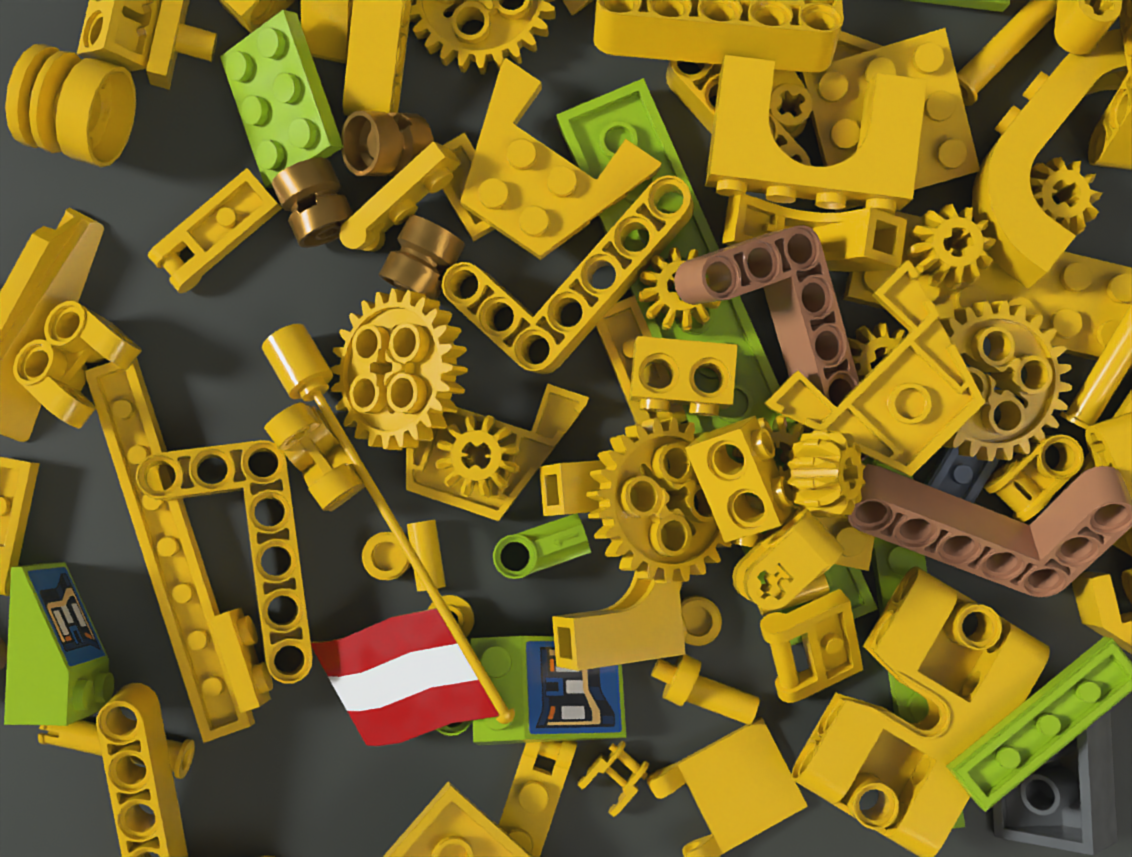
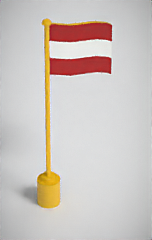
[262,324,515,746]

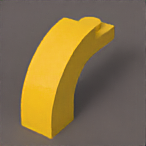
[722,194,907,272]

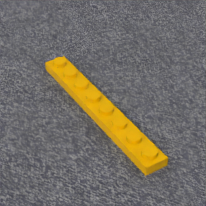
[84,358,255,743]

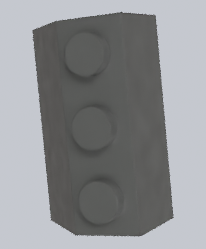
[993,686,1118,855]

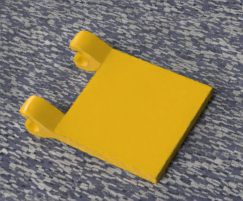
[646,717,808,857]

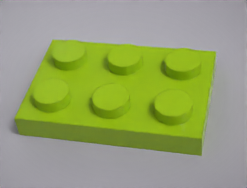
[220,10,343,188]

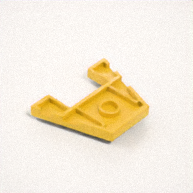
[460,58,662,260]
[764,260,986,476]
[406,383,589,521]

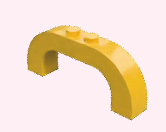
[972,29,1128,289]

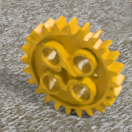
[410,0,556,75]
[330,289,468,450]
[940,300,1072,461]
[586,417,732,583]

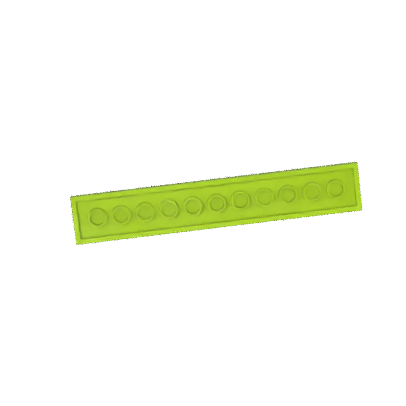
[556,78,878,646]

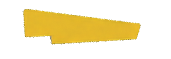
[0,207,104,442]

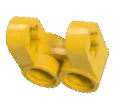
[13,301,142,429]
[264,402,365,512]
[732,508,845,610]

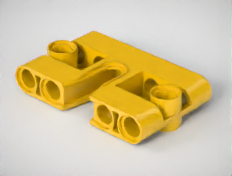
[791,566,1050,857]

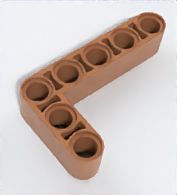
[674,225,868,461]
[848,464,1132,597]

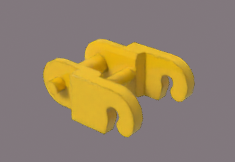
[577,741,649,817]

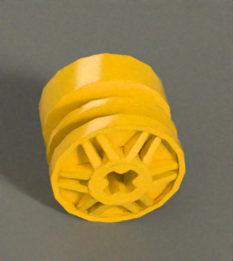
[5,44,136,167]

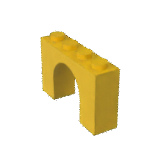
[705,55,927,214]
[539,456,687,671]

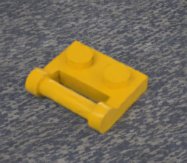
[760,589,863,703]

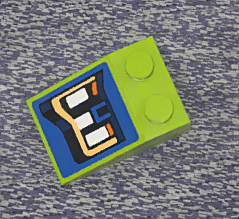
[4,562,114,726]
[471,636,626,745]

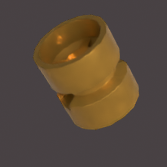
[341,111,433,176]
[272,157,353,248]
[378,215,465,300]

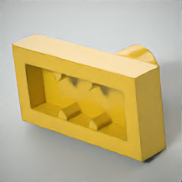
[146,0,217,90]

